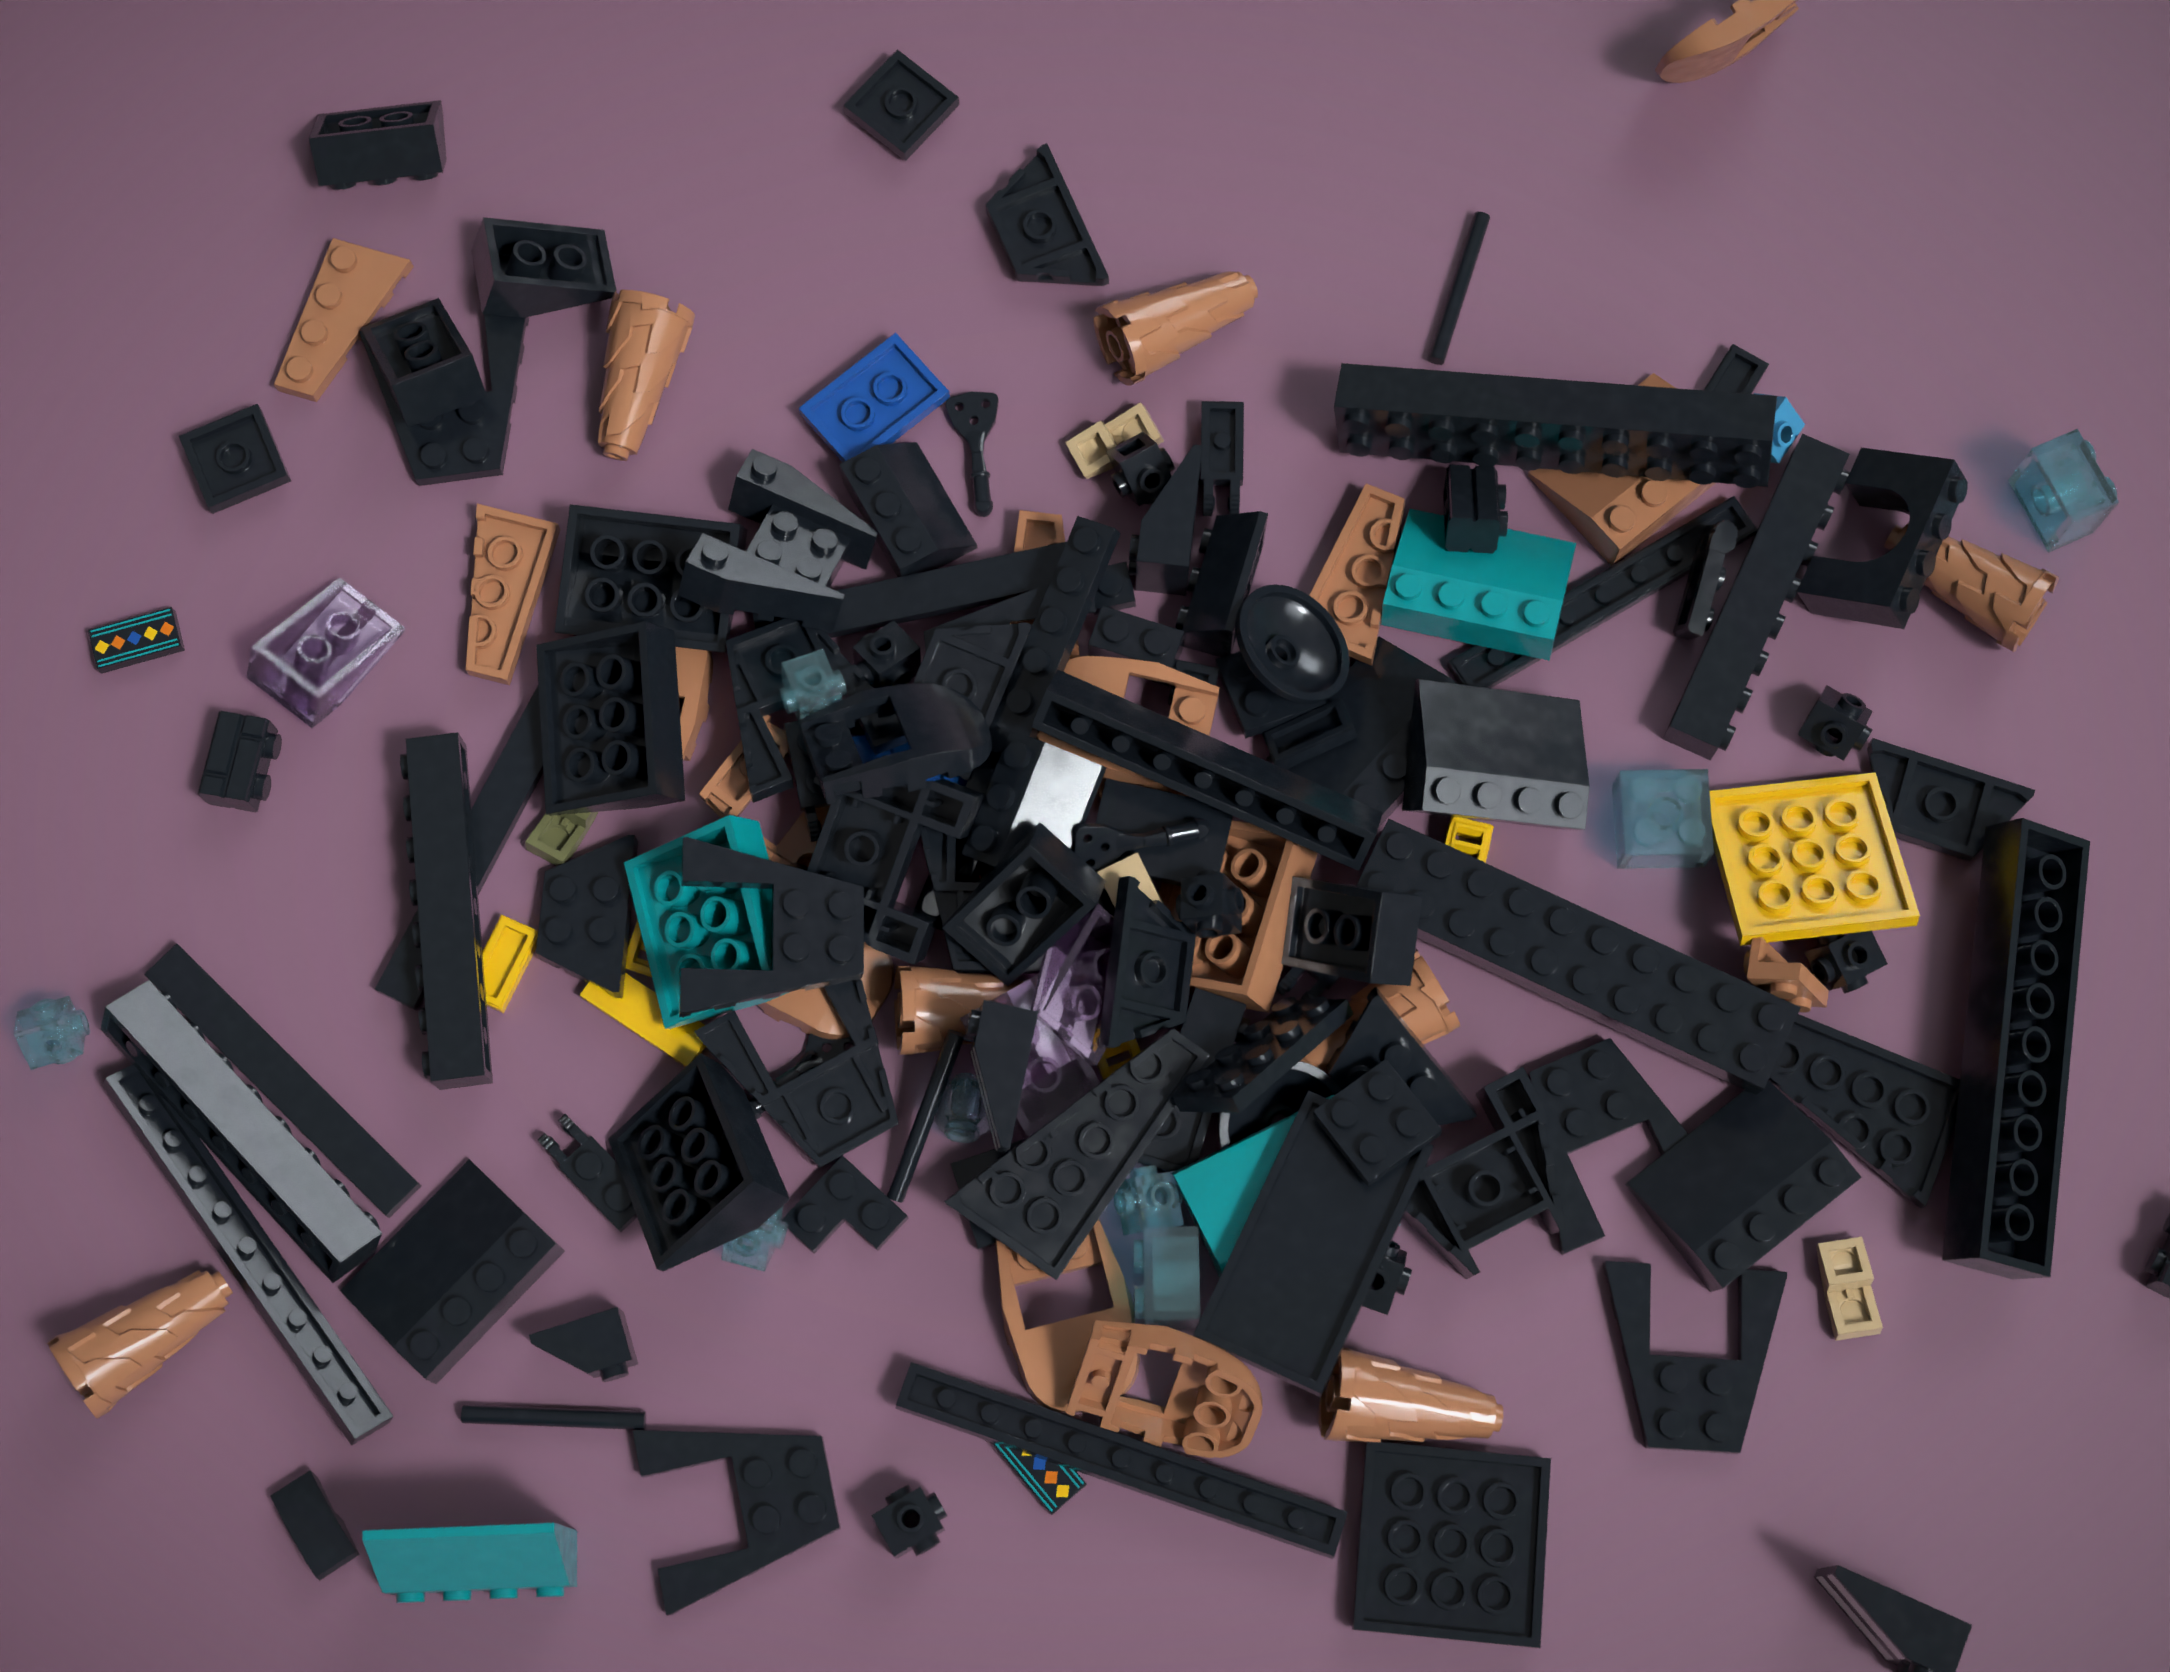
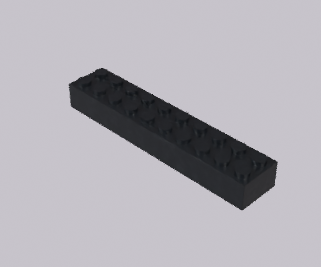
[1334,363,1777,488]
[1357,818,1801,1095]
[1942,818,2090,1279]

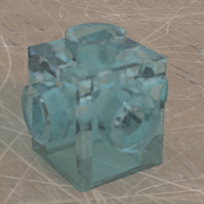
[780,649,847,727]
[14,996,90,1070]
[1114,1165,1184,1236]
[721,1205,788,1272]

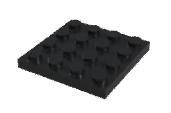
[1352,1442,1551,1648]

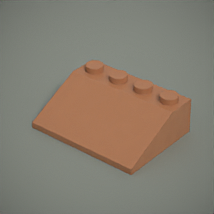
[1527,373,1716,567]
[1159,820,1318,1013]

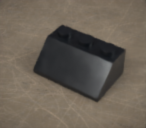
[309,100,447,190]
[839,442,978,577]
[1175,511,1268,657]
[962,730,1106,868]

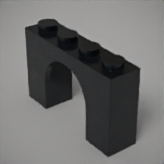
[1797,447,1968,629]

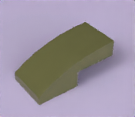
[525,812,599,866]

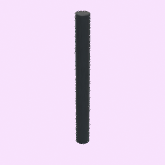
[1428,211,1490,365]
[887,1030,965,1202]
[461,1405,647,1430]

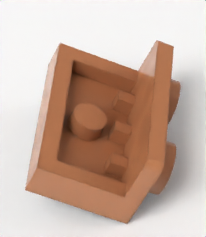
[1744,937,1829,1012]

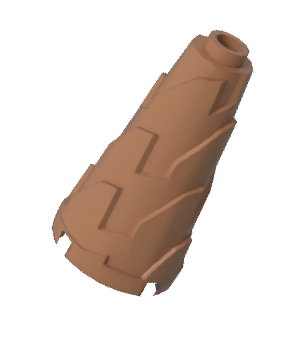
[1093,271,1258,386]
[598,290,695,461]
[1884,523,2059,652]
[1301,949,1461,1076]
[894,966,1068,1055]
[47,1270,233,1419]
[1319,1348,1503,1442]

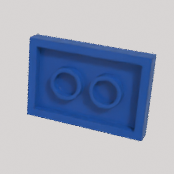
[798,332,950,462]

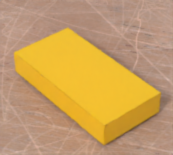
[483,915,538,1014]

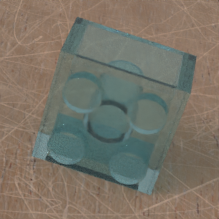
[2008,428,2119,553]
[1612,769,1714,869]
[1133,1226,1200,1330]

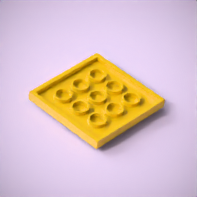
[1701,772,1920,946]

